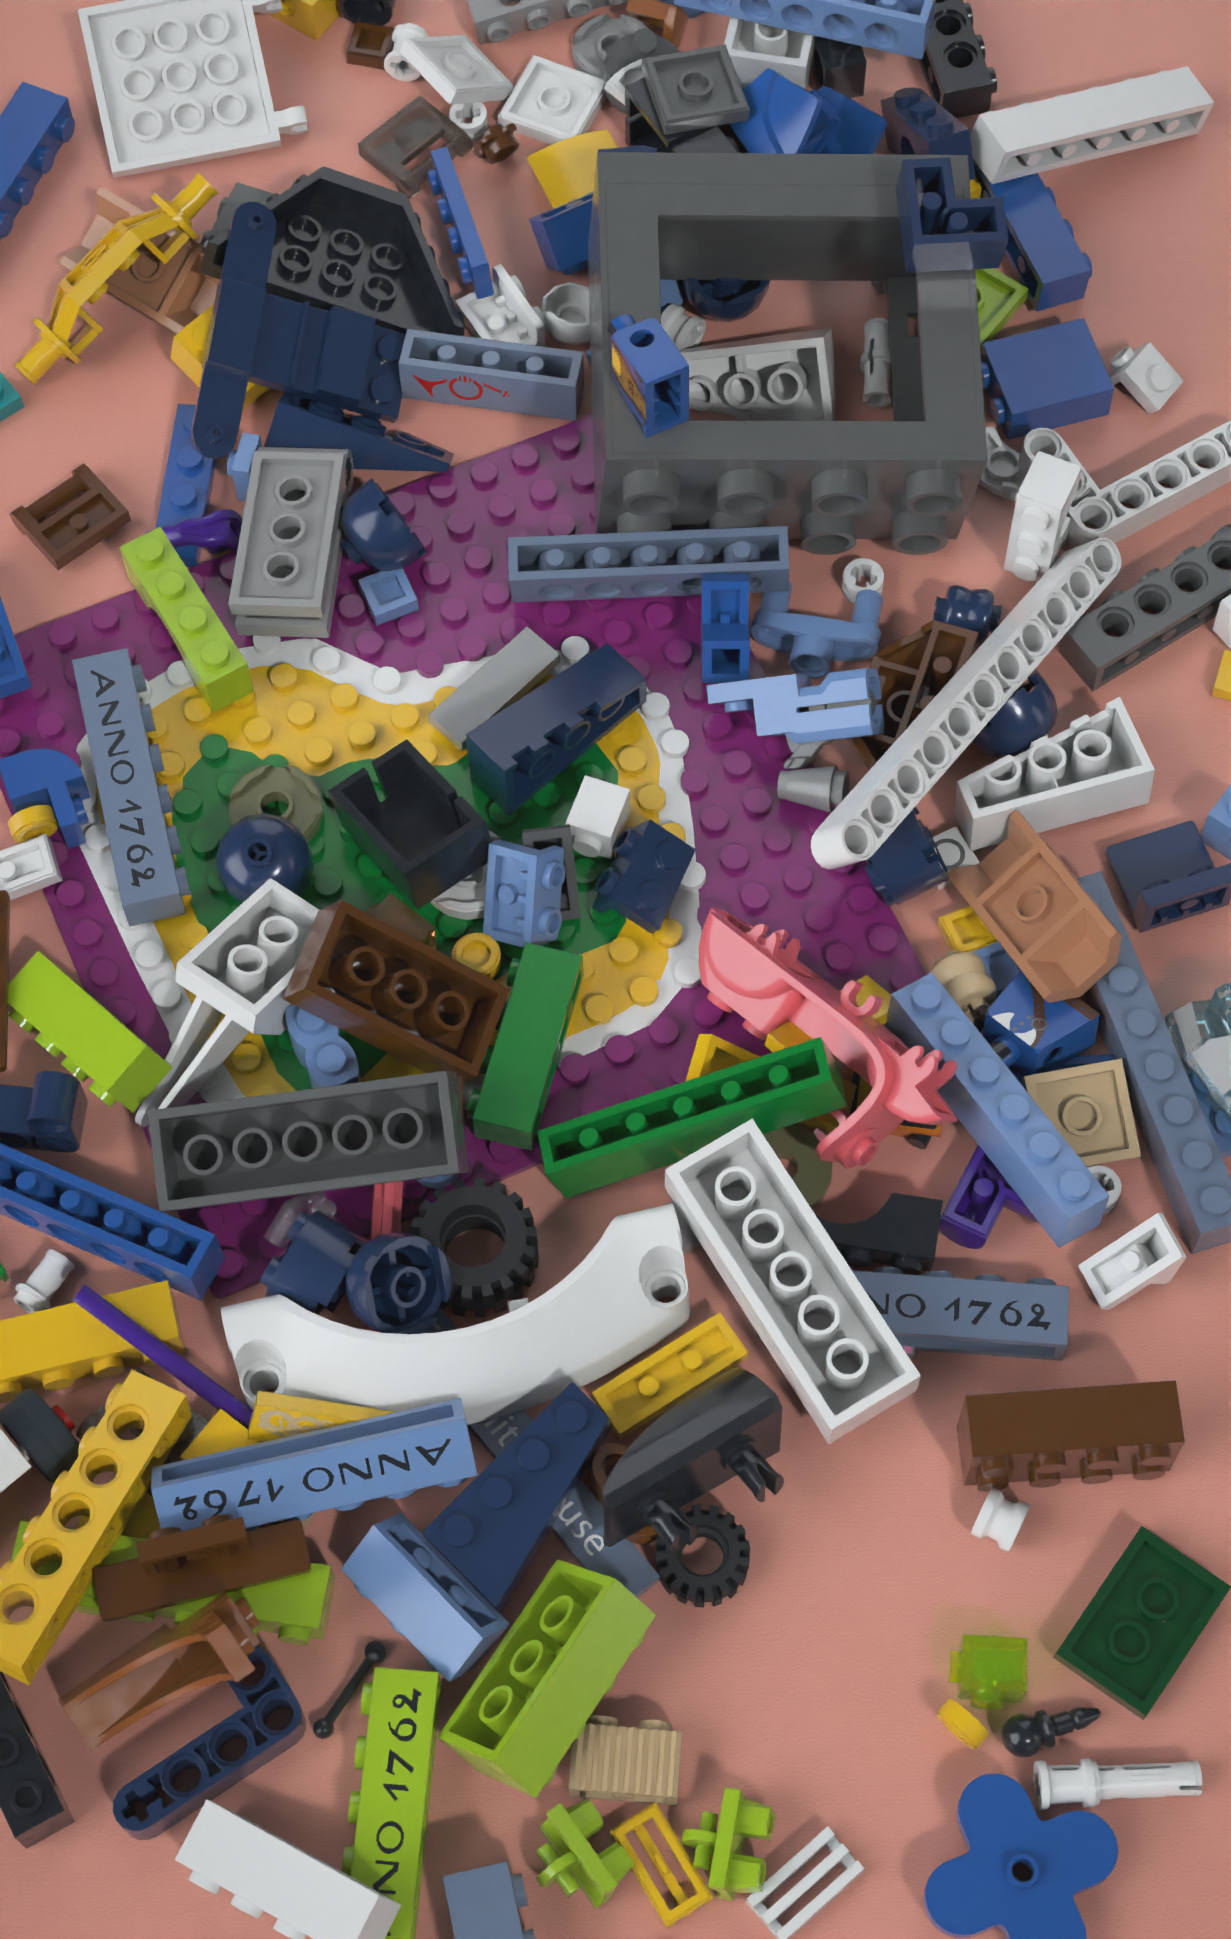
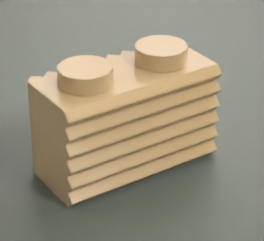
[568,1715,682,1806]

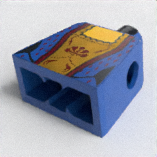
[607,314,689,438]

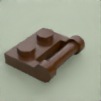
[9,463,131,570]

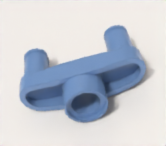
[751,581,883,678]

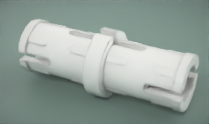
[860,318,892,408]

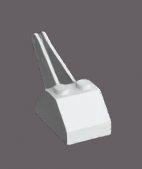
[135,878,319,1132]

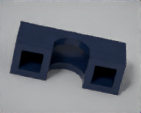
[880,87,976,180]

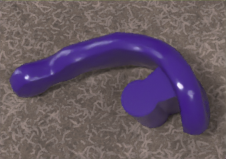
[145,509,242,554]

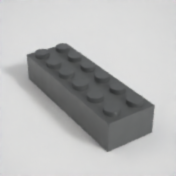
[148,1071,469,1212]

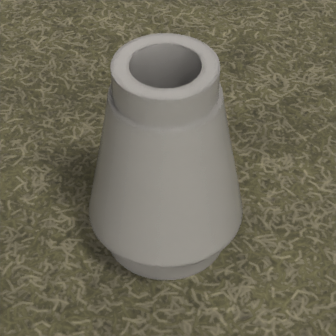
[777,766,849,813]

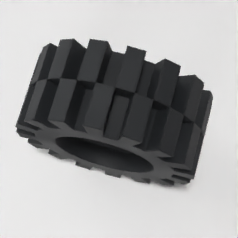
[655,1504,750,1608]

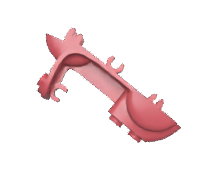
[699,907,958,1169]

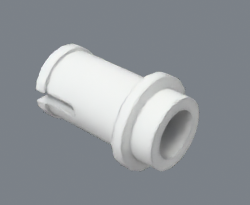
[13,1249,75,1313]

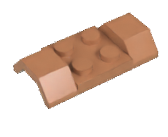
[59,186,220,333]
[947,809,1122,1003]

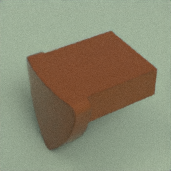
[626,0,688,49]

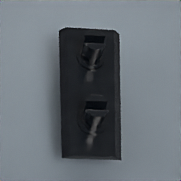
[603,1367,784,1553]

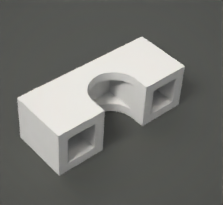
[1004,451,1082,582]

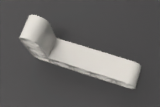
[1018,420,1231,548]

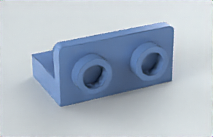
[483,840,565,948]

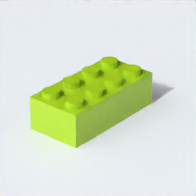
[437,1559,656,1798]

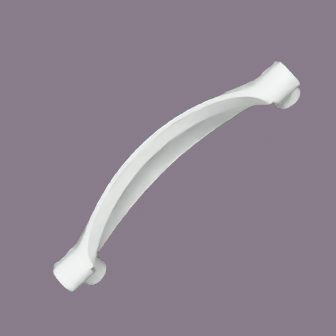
[221,1203,690,1424]

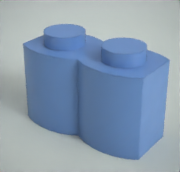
[285,1005,361,1089]

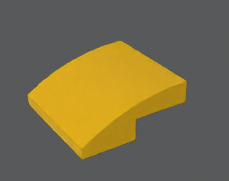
[526,129,618,208]

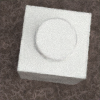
[565,775,631,859]

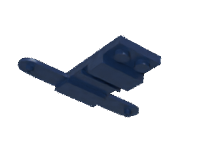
[191,201,406,459]

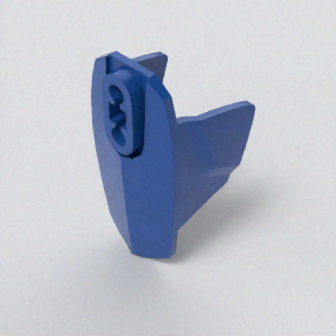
[730,68,887,154]

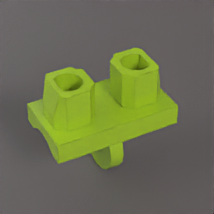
[682,1787,775,1901]
[536,1799,634,1909]

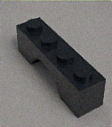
[790,1176,943,1275]

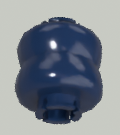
[933,585,1002,646]

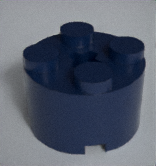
[865,806,950,907]
[260,1210,370,1315]

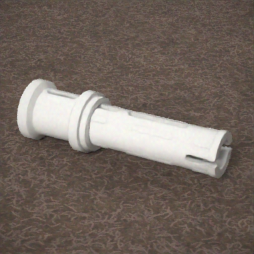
[1033,1758,1202,1810]

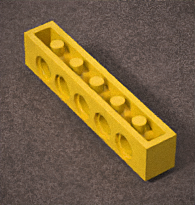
[0,1370,192,1686]

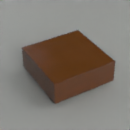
[346,21,394,70]

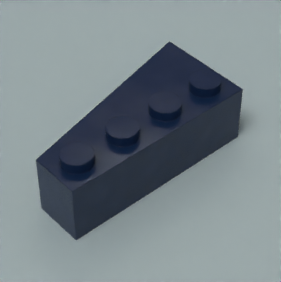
[466,643,646,815]
[422,1382,611,1614]

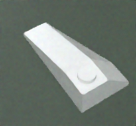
[679,328,836,421]

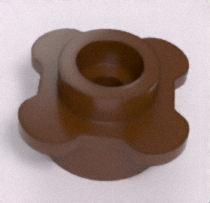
[477,123,519,164]

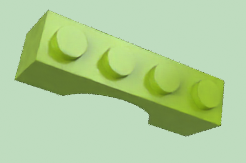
[119,527,254,713]

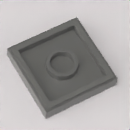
[641,44,750,135]

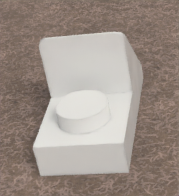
[1078,1213,1186,1310]

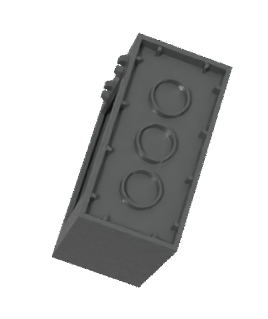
[588,152,987,555]

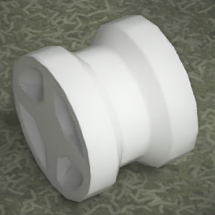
[661,303,706,350]
[971,1487,1031,1553]

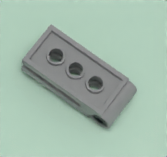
[228,447,353,638]

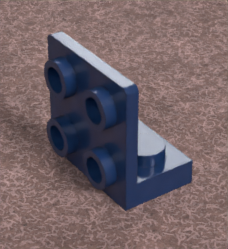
[1105,821,1231,933]

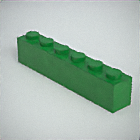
[537,1037,848,1198]

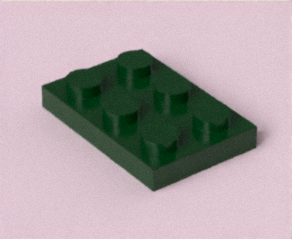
[1054,1526,1231,1721]

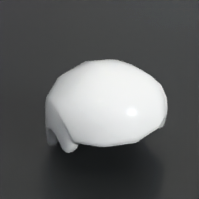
[541,282,590,345]

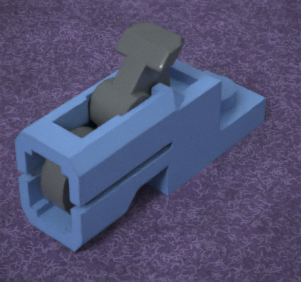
[707,668,884,770]

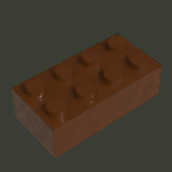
[282,900,510,1082]
[957,1380,1185,1491]

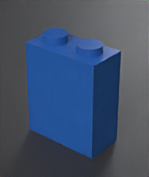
[981,318,1114,440]

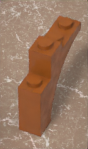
[58,1592,260,1751]

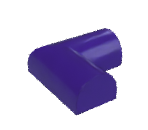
[939,1145,1040,1249]

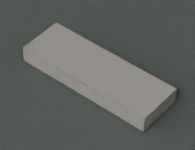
[428,627,560,751]

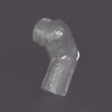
[263,1192,336,1249]

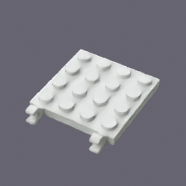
[78,0,308,178]

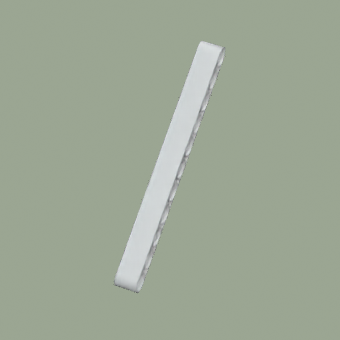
[811,538,1122,870]

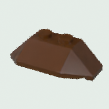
[847,620,978,769]

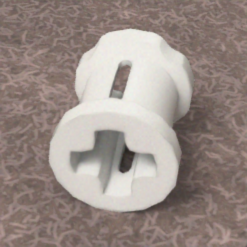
[384,23,429,81]

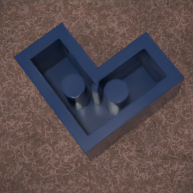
[896,157,1009,273]

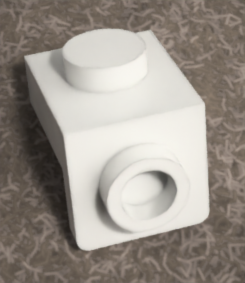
[1108,342,1184,414]

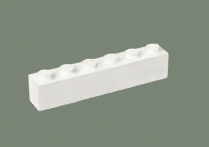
[970,66,1214,184]

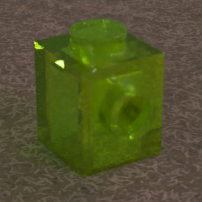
[948,1634,1027,1710]

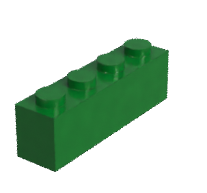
[467,942,584,1151]

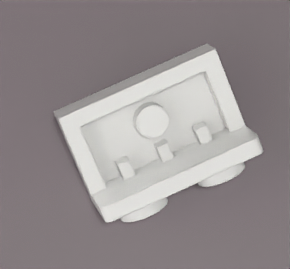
[455,264,548,347]

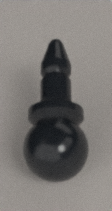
[1001,1707,1101,1758]

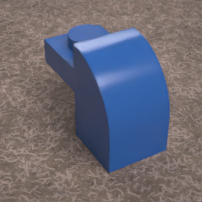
[701,573,750,683]
[0,748,91,849]

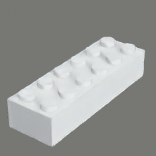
[665,1119,921,1444]

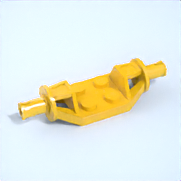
[15,173,218,385]

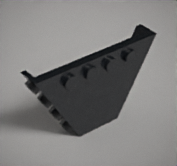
[199,166,465,336]

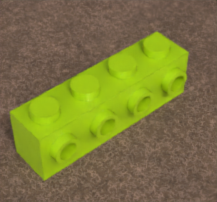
[8,951,173,1113]

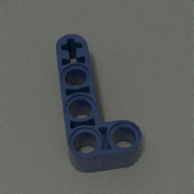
[0,1071,88,1153]
[113,1646,306,1840]

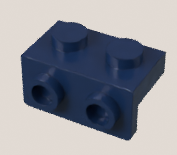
[592,819,696,933]

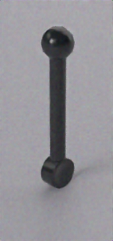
[313,1641,386,1739]

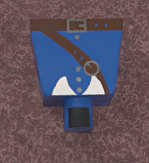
[983,970,1100,1076]

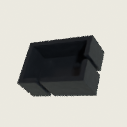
[625,77,740,153]
[328,739,492,909]

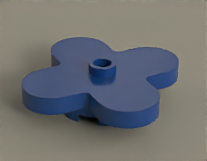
[923,1774,1118,1939]

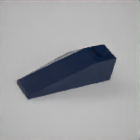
[264,392,454,472]

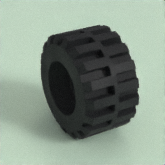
[411,1178,539,1318]

